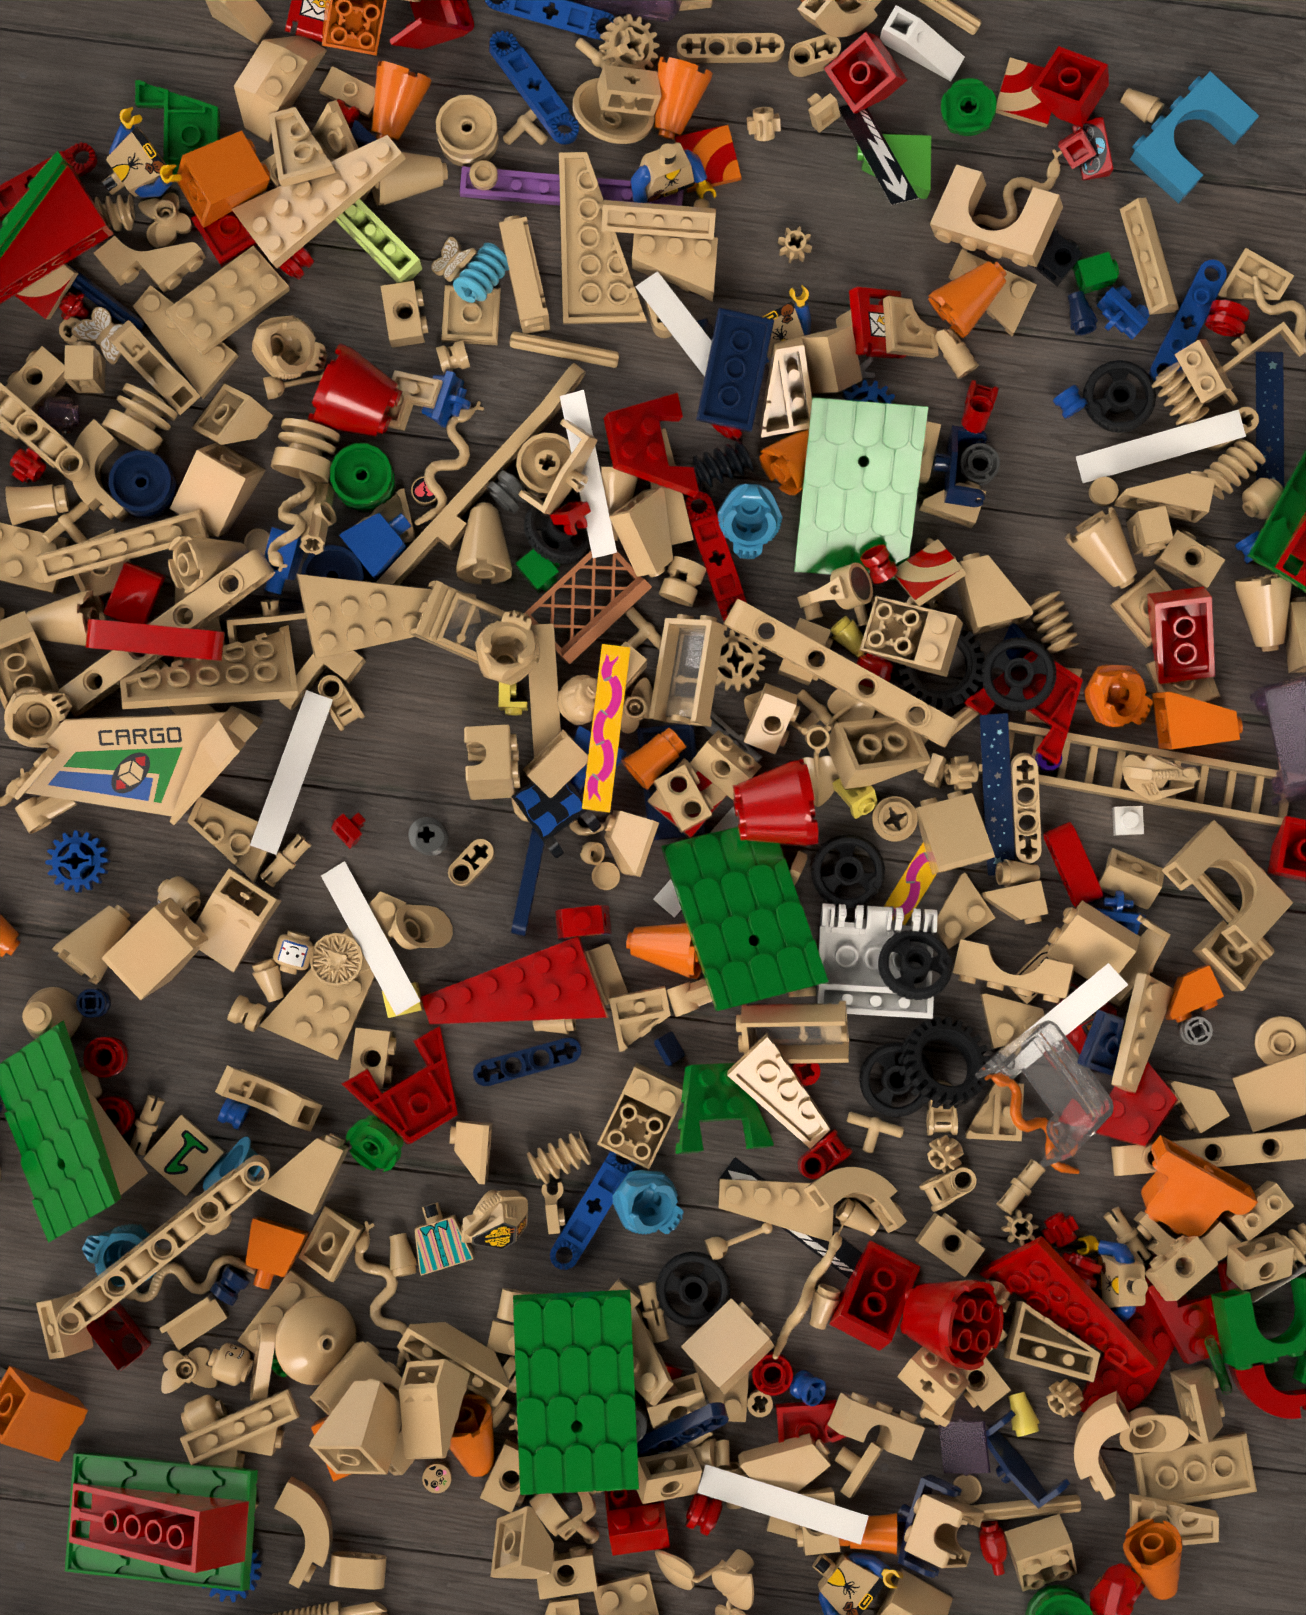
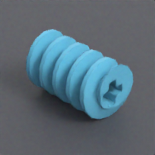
[453,243,509,303]

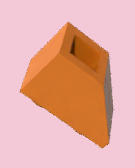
[1165,965,1224,1023]

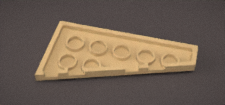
[232,135,406,268]
[559,152,647,324]
[296,573,481,658]
[120,625,298,709]
[260,891,407,1060]

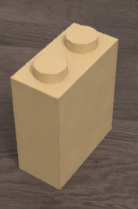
[1047,901,1140,980]
[681,1298,775,1395]

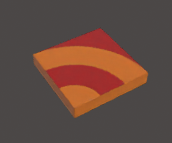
[674,125,741,193]

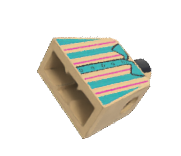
[415,1202,475,1275]

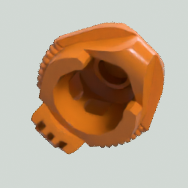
[1084,664,1153,727]

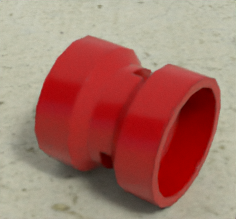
[860,544,898,584]

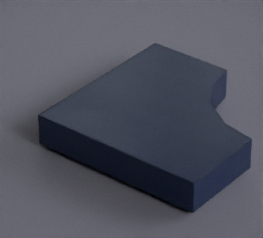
[1077,1009,1124,1076]

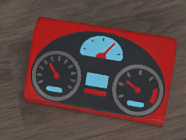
[1072,117,1113,181]

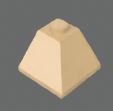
[192,384,273,445]
[604,810,659,877]
[450,1120,493,1185]
[490,1506,555,1579]

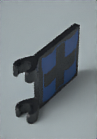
[511,780,601,858]

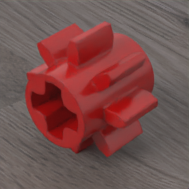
[10,447,46,483]
[1042,1211,1079,1247]

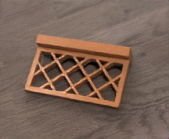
[525,551,652,665]

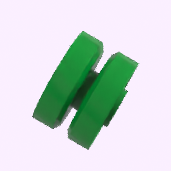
[330,443,395,512]
[1025,1585,1093,1615]

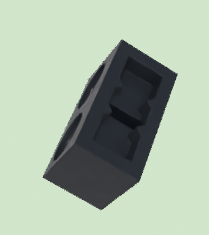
[1032,227,1083,287]

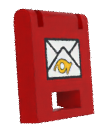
[285,0,326,42]
[849,287,906,359]

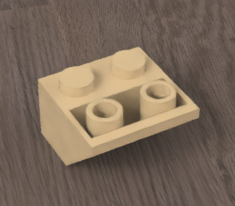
[1005,1514,1077,1591]

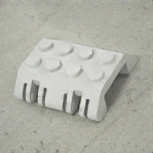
[817,903,938,1019]

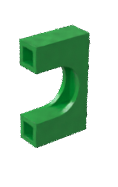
[1211,1272,1306,1370]

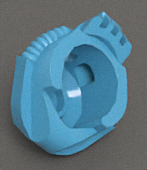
[718,484,783,559]
[612,1170,684,1234]
[82,1224,159,1287]

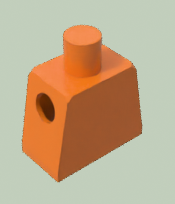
[246,1216,309,1289]

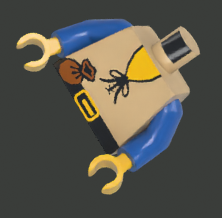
[102,107,182,198]
[631,143,716,203]
[763,285,812,366]
[1077,1235,1148,1322]
[812,1552,903,1615]

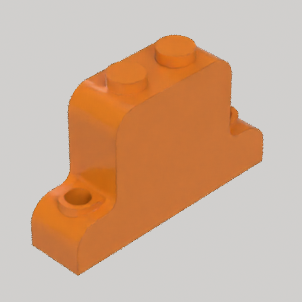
[1141,1135,1258,1237]

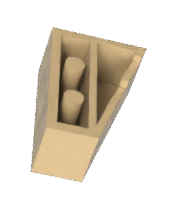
[759,338,812,437]
[1003,1301,1100,1382]

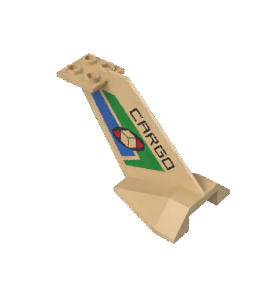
[13,706,264,825]

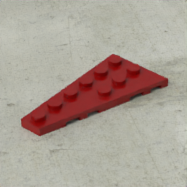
[420,936,609,1024]
[980,1236,1159,1378]

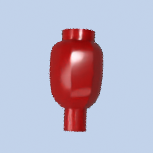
[978,1520,1008,1576]

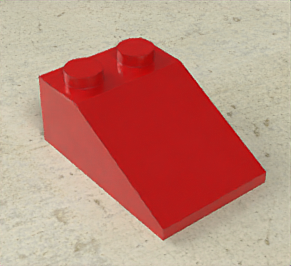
[1147,586,1215,684]
[829,1240,920,1351]

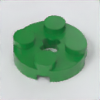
[941,78,997,136]
[346,1115,404,1172]

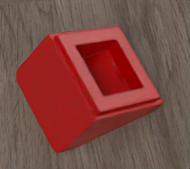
[1058,127,1097,169]

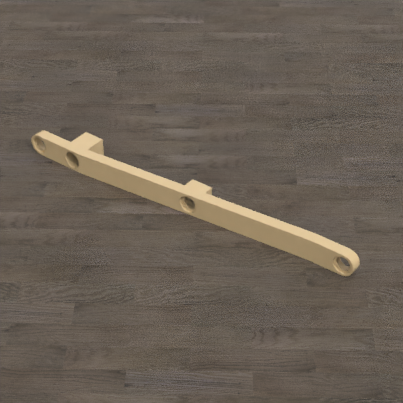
[279,363,586,710]

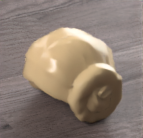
[557,675,598,725]

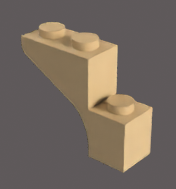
[94,235,206,293]
[199,1392,284,1468]

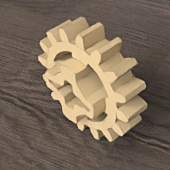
[599,14,660,70]
[715,630,766,692]

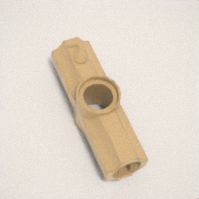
[299,482,336,555]

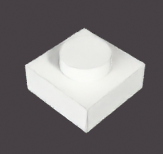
[1112,806,1144,836]

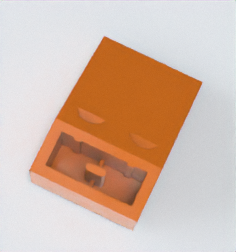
[322,0,387,56]

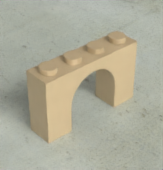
[930,164,1063,267]
[1162,820,1293,953]
[309,1341,415,1476]

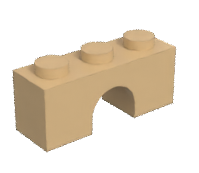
[828,1392,925,1460]

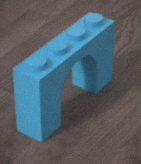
[1130,71,1259,204]

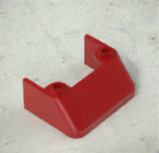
[390,0,474,49]

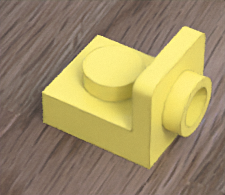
[499,682,528,716]
[832,778,878,819]

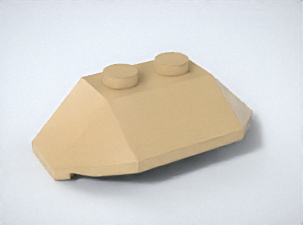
[234,36,327,143]
[397,1322,510,1407]

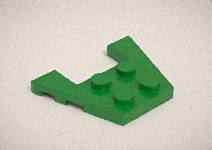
[135,80,220,175]
[675,1063,774,1154]

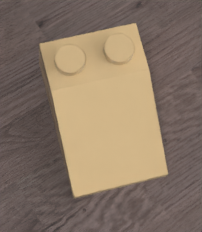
[1114,471,1215,523]
[0,611,59,709]
[827,715,931,789]
[1170,1364,1225,1444]

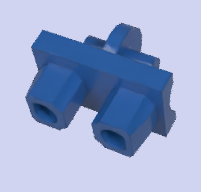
[1096,286,1150,340]
[422,371,471,428]
[1095,890,1146,934]

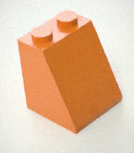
[177,130,270,227]
[1151,692,1243,749]
[0,1366,88,1462]

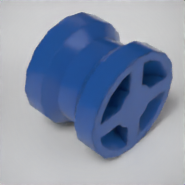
[1053,385,1088,419]
[1234,530,1260,564]
[218,1098,251,1131]
[790,1370,826,1406]

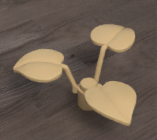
[744,685,875,807]
[655,1549,754,1615]

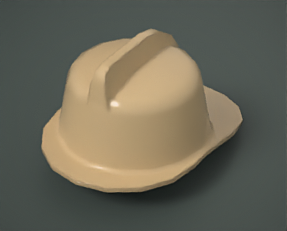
[388,905,453,950]
[1119,1407,1189,1453]

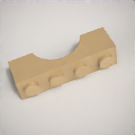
[953,939,1075,1004]

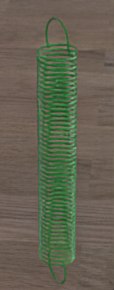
[1205,1335,1232,1395]

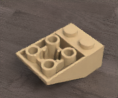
[860,596,963,677]
[196,868,281,972]
[597,1062,683,1169]
[399,1359,470,1459]

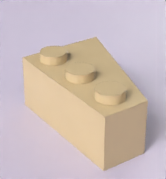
[632,234,718,302]

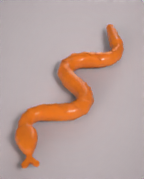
[984,1070,1080,1174]

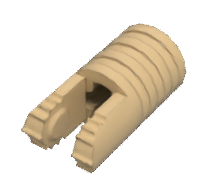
[935,328,979,379]

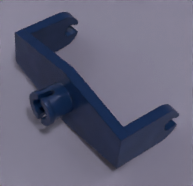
[932,425,987,507]
[980,1410,1071,1509]
[897,1474,962,1578]

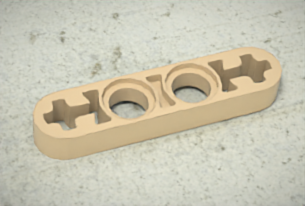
[677,33,785,63]
[1011,753,1042,863]

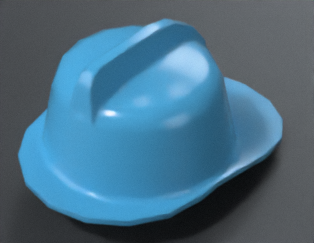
[203,1137,262,1191]

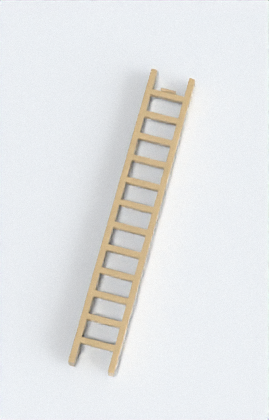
[977,722,1306,827]

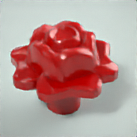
[59,291,89,320]

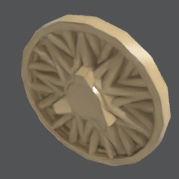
[310,933,364,987]
[1254,1016,1306,1065]

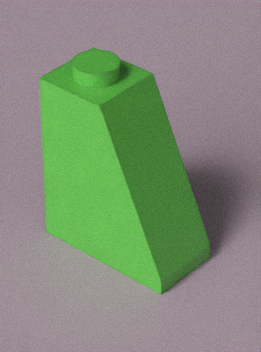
[857,134,931,199]

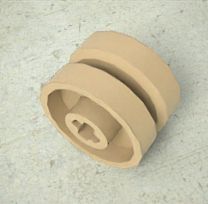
[436,95,499,167]
[516,433,573,499]

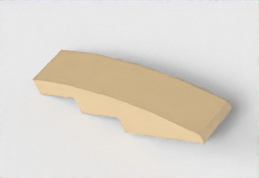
[649,428,694,545]

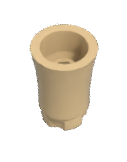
[5,484,69,526]

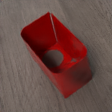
[103,562,166,624]
[86,1302,151,1371]

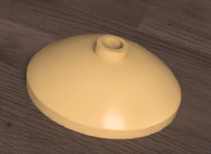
[572,78,654,144]
[275,1296,356,1385]

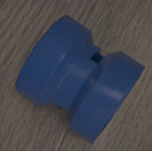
[76,989,111,1018]
[210,1265,251,1306]

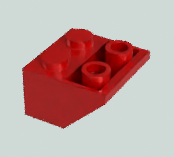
[604,1489,670,1556]

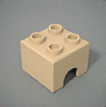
[464,725,520,800]
[904,1494,984,1568]

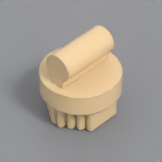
[693,1439,730,1472]

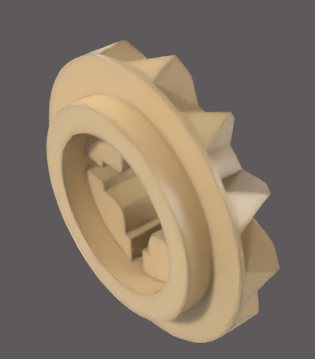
[872,796,918,842]

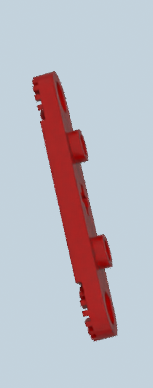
[0,142,97,221]
[685,491,747,622]

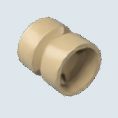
[659,556,706,607]

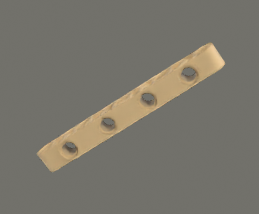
[0,383,90,482]
[58,548,275,717]
[723,599,959,748]
[1111,1128,1306,1176]
[56,1155,270,1335]

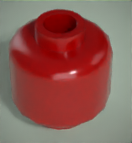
[856,653,893,689]

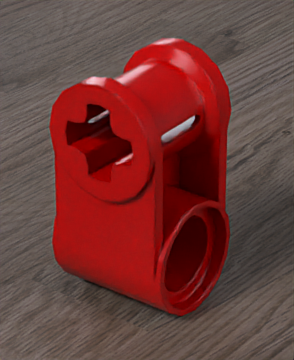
[961,379,999,433]
[798,1129,853,1179]

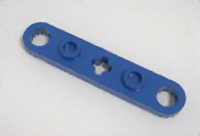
[485,0,615,41]
[489,31,579,145]
[1149,260,1227,383]
[550,1151,636,1270]

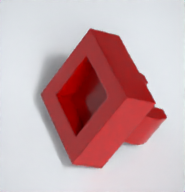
[550,501,591,535]
[331,812,366,849]

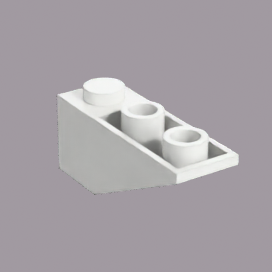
[880,5,965,81]

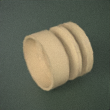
[102,383,178,454]
[271,418,340,483]

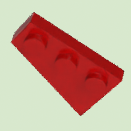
[776,1400,846,1443]

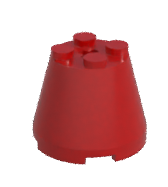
[308,343,403,436]
[733,759,818,846]
[900,1280,1004,1370]

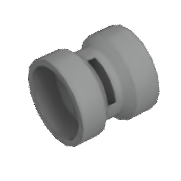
[1178,1016,1213,1045]

